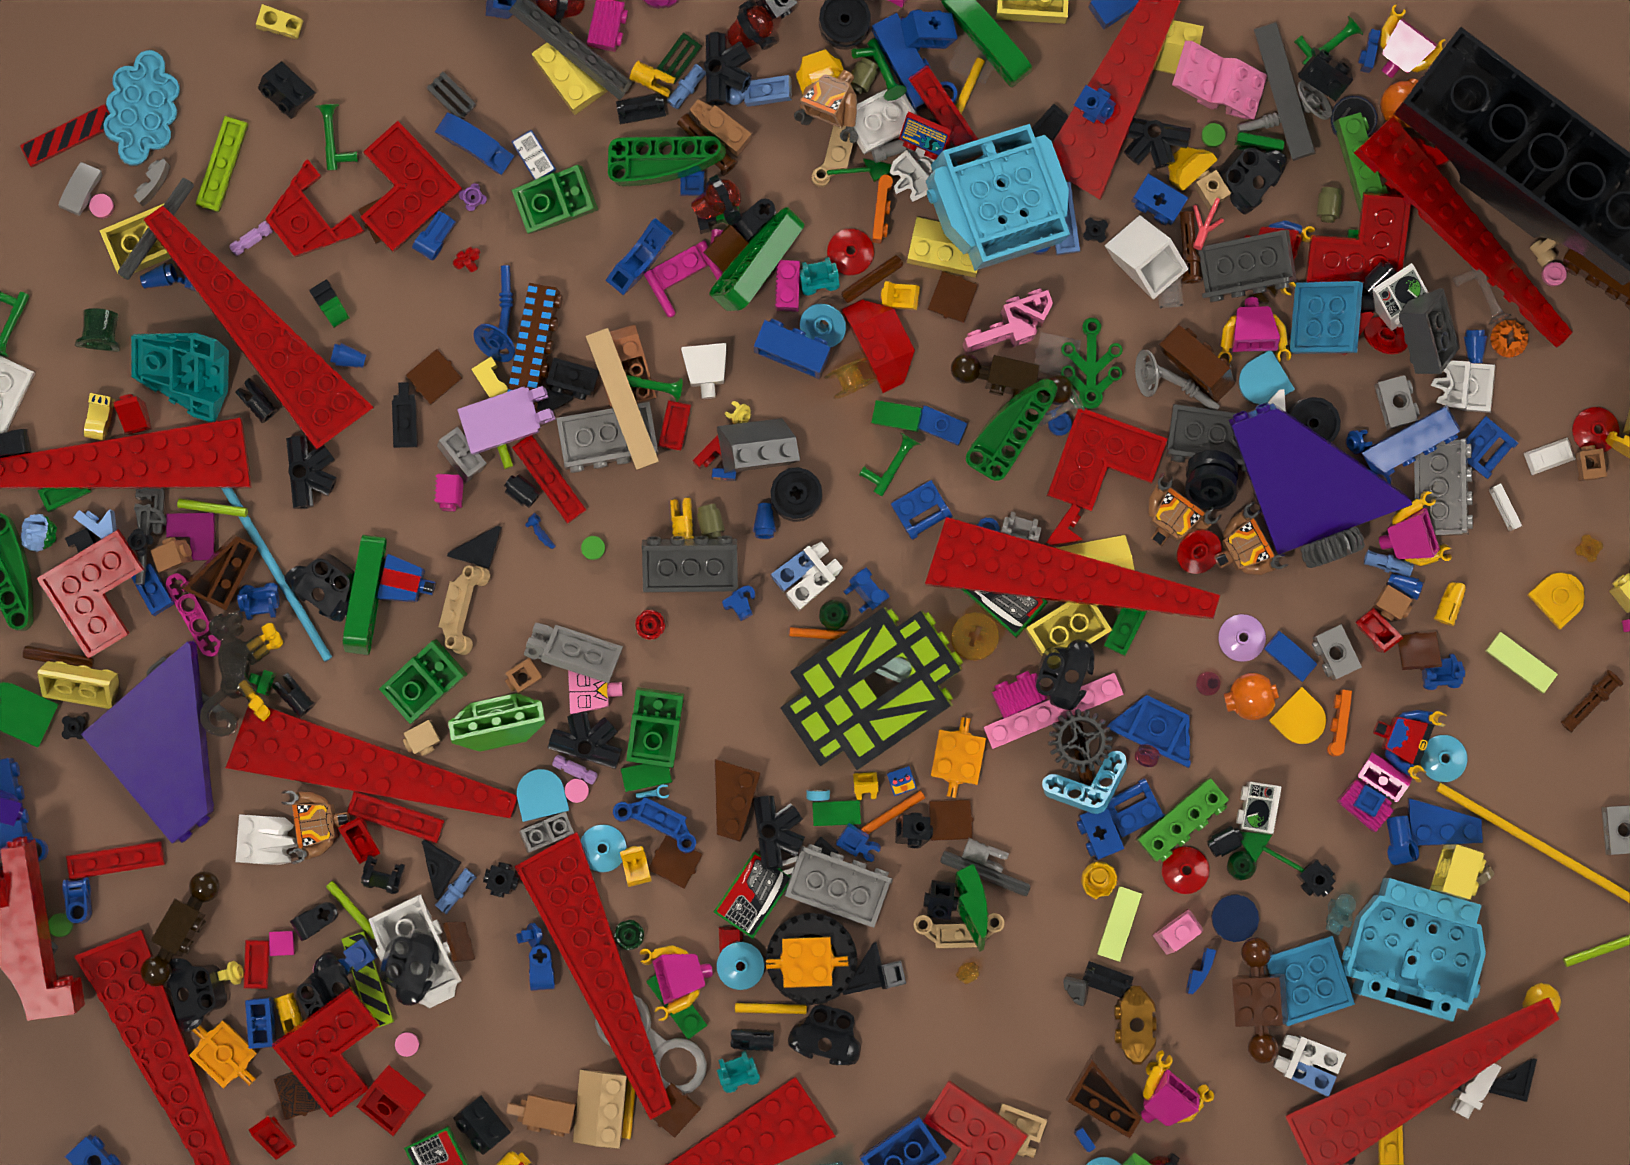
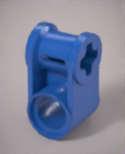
[62,877,92,924]
[529,944,555,991]

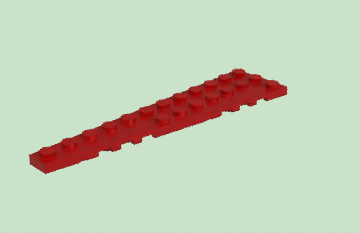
[143,205,374,450]
[0,418,252,489]
[74,930,232,1165]
[1285,997,1560,1165]
[667,1076,836,1165]

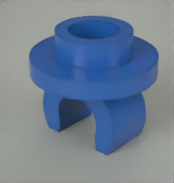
[1346,430,1373,454]
[516,923,542,947]

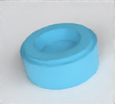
[806,789,830,801]

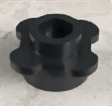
[1083,218,1108,243]
[127,528,154,556]
[61,716,86,739]

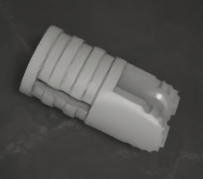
[962,838,1009,873]

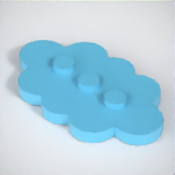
[104,50,179,166]

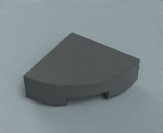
[1063,976,1088,1006]

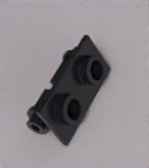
[616,94,666,125]
[1082,961,1134,999]

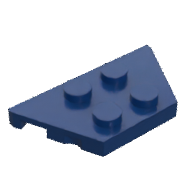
[1106,695,1190,768]

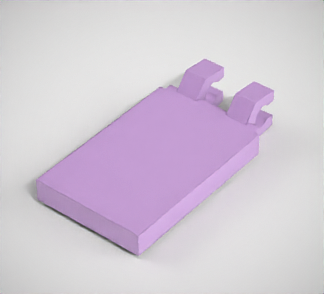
[457,386,556,455]

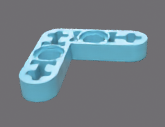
[1042,751,1127,814]

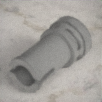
[871,139,906,163]

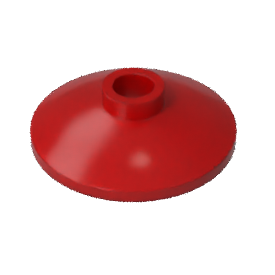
[827,229,874,276]
[1364,317,1408,355]
[1572,407,1620,452]
[1177,530,1221,574]
[1162,847,1209,894]

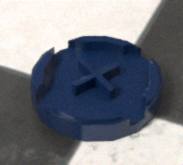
[1211,894,1259,942]

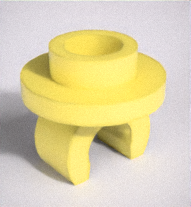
[725,401,751,424]
[217,961,244,985]

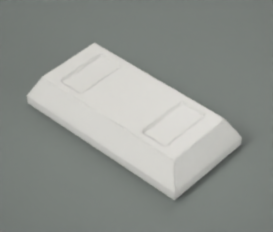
[1523,437,1576,475]

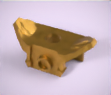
[1114,986,1157,1065]

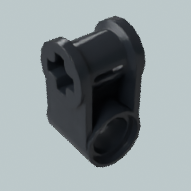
[733,199,776,242]
[0,429,32,458]
[290,902,338,941]

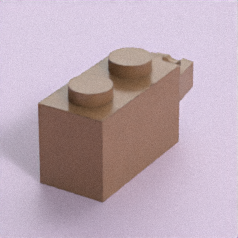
[690,99,752,157]
[506,1094,576,1137]

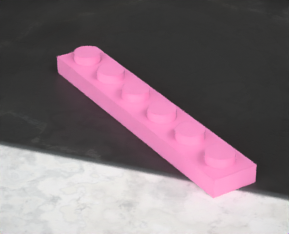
[983,673,1124,749]

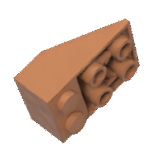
[603,325,657,408]

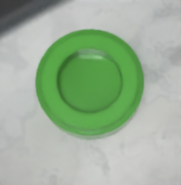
[1201,123,1225,148]
[581,536,605,560]
[48,913,73,937]

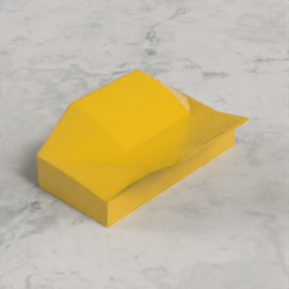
[796,49,844,95]
[1168,147,1218,191]

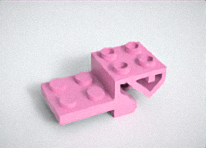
[1172,41,1267,119]
[963,289,1053,354]

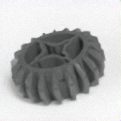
[1300,527,1365,568]
[1048,709,1113,773]

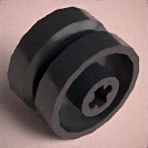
[819,0,871,50]
[1287,397,1341,443]
[1185,450,1239,510]
[770,467,822,522]

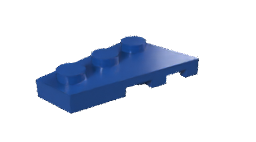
[1408,798,1483,846]

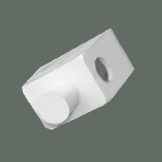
[681,343,727,399]

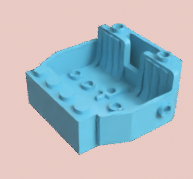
[925,124,1070,271]
[1342,878,1486,1022]

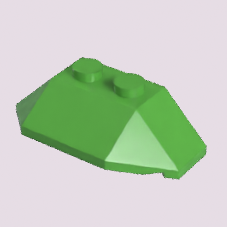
[448,693,545,752]

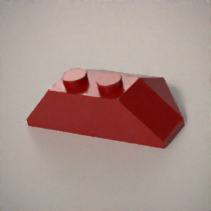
[841,299,915,394]

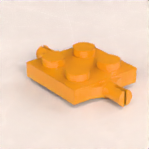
[931,717,986,798]
[766,937,848,988]
[189,1020,258,1088]

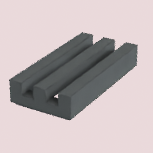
[426,71,477,119]

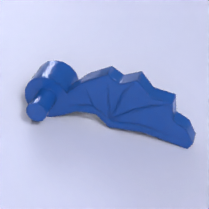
[525,513,556,549]

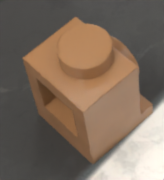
[1575,445,1607,482]
[505,658,544,694]

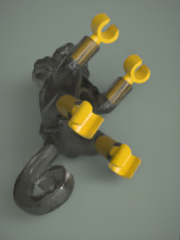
[200,610,283,737]

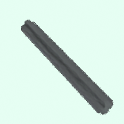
[118,178,194,280]

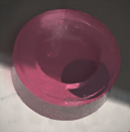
[1196,672,1220,696]
[1135,744,1160,767]

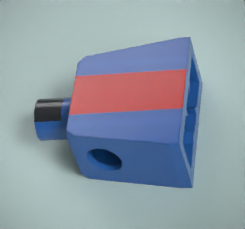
[377,554,436,602]

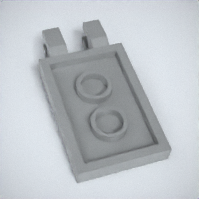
[524,623,623,683]

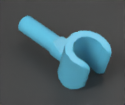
[636,784,669,799]

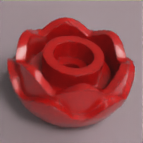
[635,610,665,640]

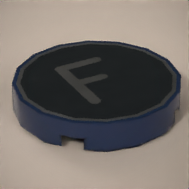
[1330,96,1377,137]

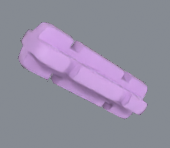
[229,221,273,256]
[552,755,598,784]

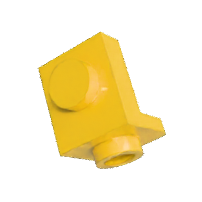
[881,281,920,310]
[620,846,652,887]

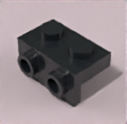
[1298,47,1353,101]
[258,61,316,119]
[545,358,599,400]
[453,1096,511,1155]

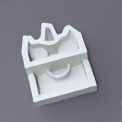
[890,148,935,202]
[1431,360,1496,413]
[235,814,298,865]

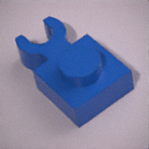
[1358,29,1381,73]
[836,823,881,862]
[339,938,378,975]

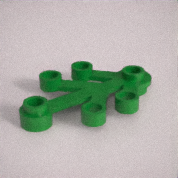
[1060,318,1123,409]

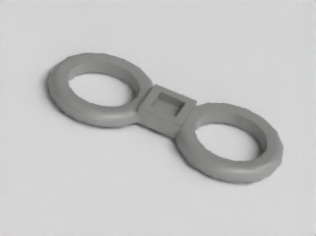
[595,995,707,1094]

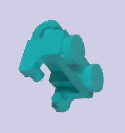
[799,257,840,295]
[717,1050,760,1093]

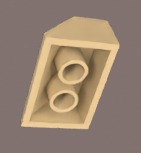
[573,1070,627,1148]

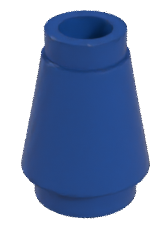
[140,263,177,289]
[1464,330,1487,363]
[330,343,366,368]
[753,503,776,539]
[1387,574,1424,600]

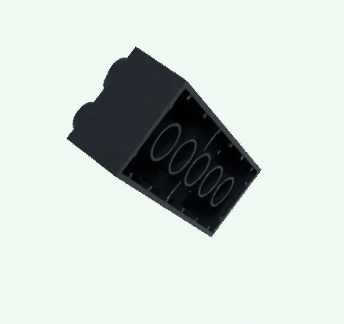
[1394,26,1630,285]

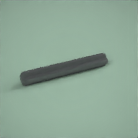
[940,851,1031,896]

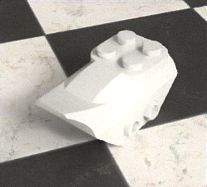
[369,895,462,1008]

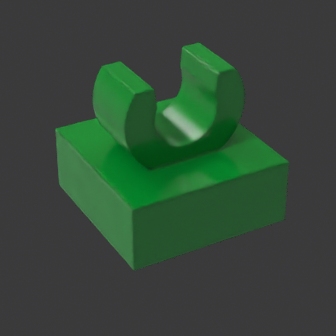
[248,670,276,696]

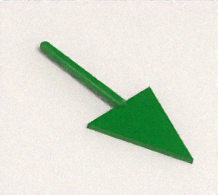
[827,158,892,182]
[1240,831,1304,872]

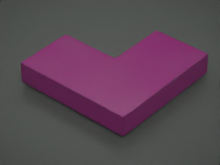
[166,513,215,561]

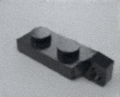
[392,382,418,448]

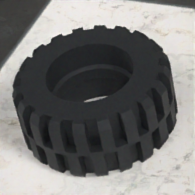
[766,913,857,1005]

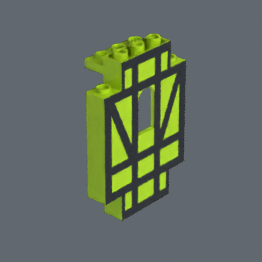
[780,607,963,770]

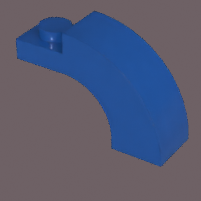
[435,112,514,175]
[605,218,673,295]

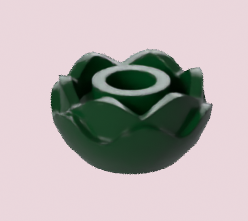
[819,600,849,630]
[1227,851,1257,881]
[614,920,644,950]

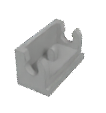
[437,427,487,483]

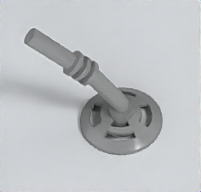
[1237,80,1332,133]
[1135,350,1220,410]

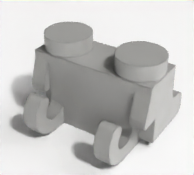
[1000,511,1041,543]

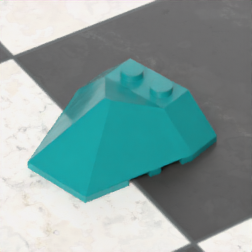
[131,333,229,422]

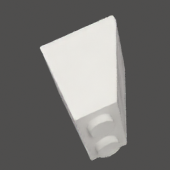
[1104,215,1188,300]

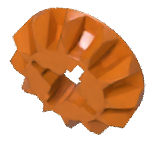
[1490,320,1528,357]

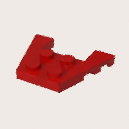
[265,159,364,257]

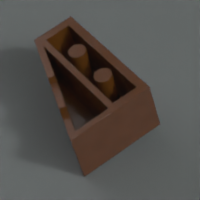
[1159,325,1235,403]
[180,535,258,610]
[715,759,761,842]
[1066,1058,1142,1139]

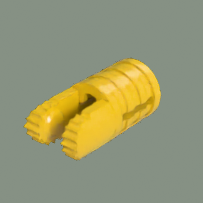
[630,60,675,97]
[670,497,694,539]
[1434,582,1466,626]
[273,992,303,1034]

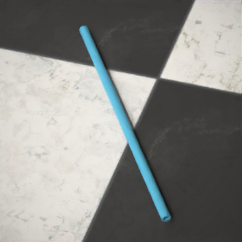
[221,488,332,662]

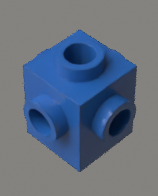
[1074,85,1116,124]

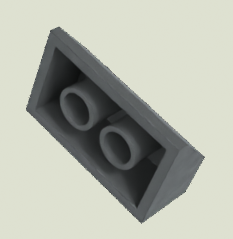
[1399,288,1459,374]
[717,418,800,473]

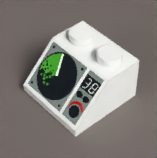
[1373,263,1428,331]
[1236,782,1281,834]

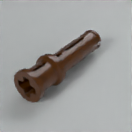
[677,114,738,176]
[1179,211,1202,284]
[1561,670,1623,733]

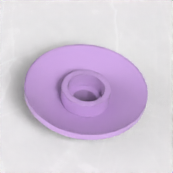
[1218,614,1266,662]

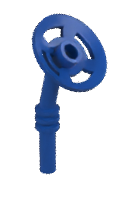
[474,265,515,362]

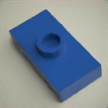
[919,405,968,446]
[131,563,175,616]

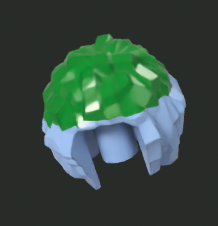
[21,514,57,552]

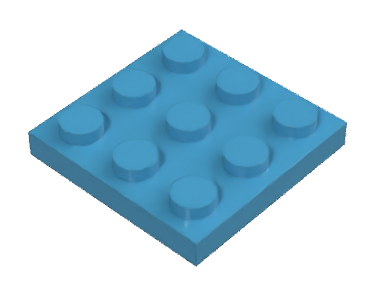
[1290,281,1363,354]
[1266,936,1355,1026]

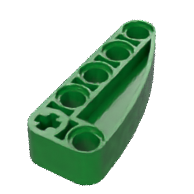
[941,0,1032,88]
[608,136,726,187]
[709,207,805,311]
[966,379,1058,481]
[0,513,34,631]
[343,535,387,655]

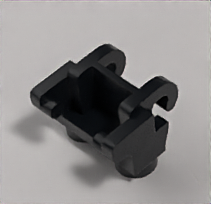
[361,855,405,894]

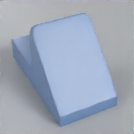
[73,509,117,539]

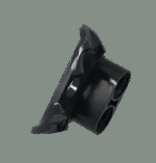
[1218,147,1287,215]
[285,554,355,622]
[1035,639,1095,710]
[380,932,439,1006]
[296,952,361,1017]
[167,958,227,1032]
[788,1004,861,1066]

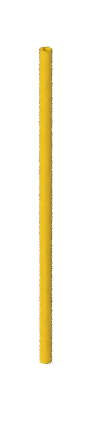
[1436,782,1630,903]

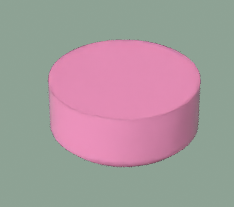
[89,194,114,218]
[1542,262,1567,287]
[565,779,589,803]
[395,1032,420,1057]

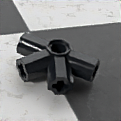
[704,32,752,106]
[1123,118,1191,169]
[286,436,337,509]
[548,712,622,769]
[753,796,805,870]

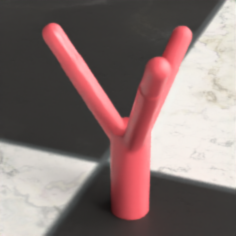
[1193,198,1224,250]

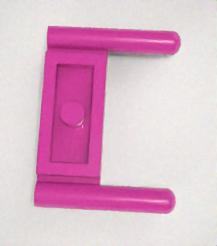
[644,240,723,318]

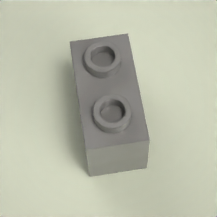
[1374,375,1420,430]
[1312,624,1362,680]
[1601,805,1630,855]

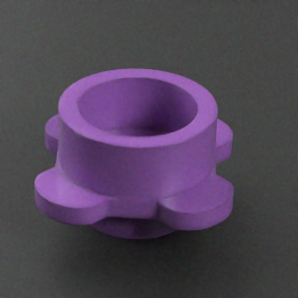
[459,183,487,211]

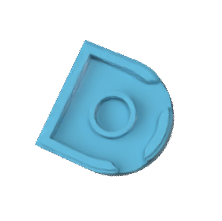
[1239,351,1295,405]
[517,769,570,822]

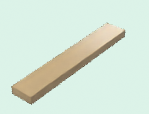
[586,328,659,470]

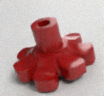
[453,247,481,272]

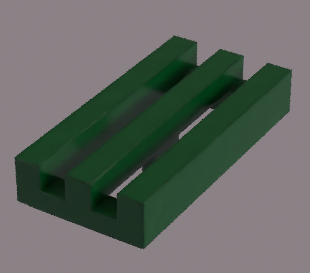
[656,32,702,85]

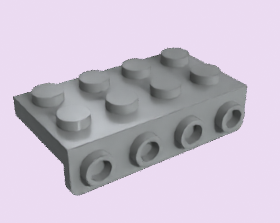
[556,402,659,473]
[1414,439,1473,536]
[784,844,893,928]

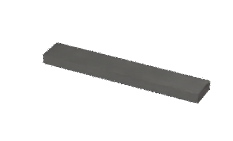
[509,0,633,100]
[1254,22,1316,161]

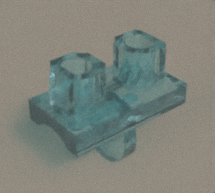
[1326,894,1356,935]

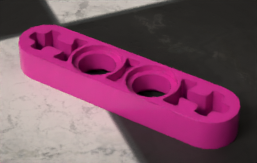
[166,574,223,657]

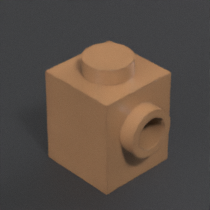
[150,537,193,573]
[1372,585,1413,622]

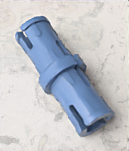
[666,64,706,110]
[1364,550,1414,577]
[435,868,477,915]

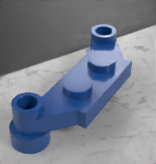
[613,797,696,853]

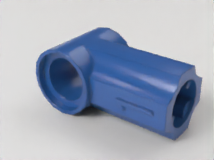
[412,211,456,261]
[1387,816,1419,865]

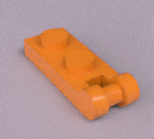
[872,175,893,244]
[1327,690,1352,756]

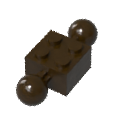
[951,354,1073,405]
[141,871,220,987]

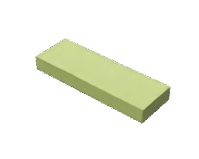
[1486,632,1558,694]
[1097,886,1142,962]

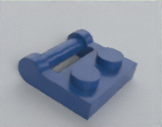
[1466,416,1519,479]
[890,480,953,540]
[1107,778,1164,838]

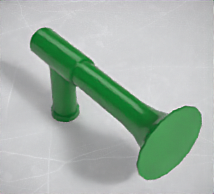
[1294,16,1363,65]
[851,39,907,101]
[315,104,358,171]
[0,291,30,357]
[626,375,683,402]
[859,432,921,496]

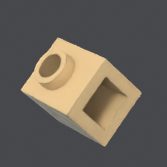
[1194,170,1231,210]
[403,720,442,756]

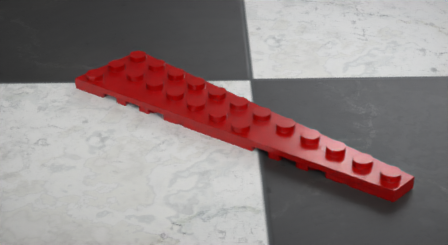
[1052,0,1182,200]
[1354,116,1573,348]
[925,517,1220,619]
[225,706,517,818]
[514,832,672,1120]

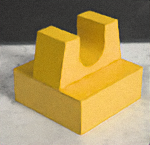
[853,772,878,800]

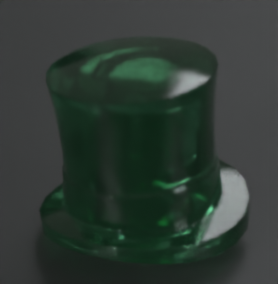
[75,308,121,352]

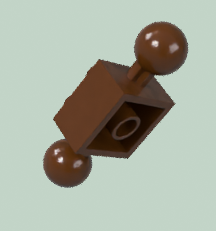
[1232,937,1288,1064]

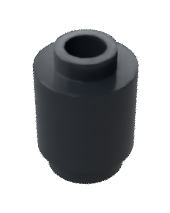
[1363,262,1397,296]
[504,474,540,508]
[1206,825,1244,858]

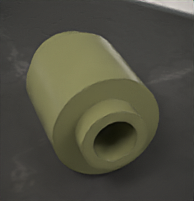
[850,58,878,95]
[1316,187,1342,223]
[697,504,725,539]

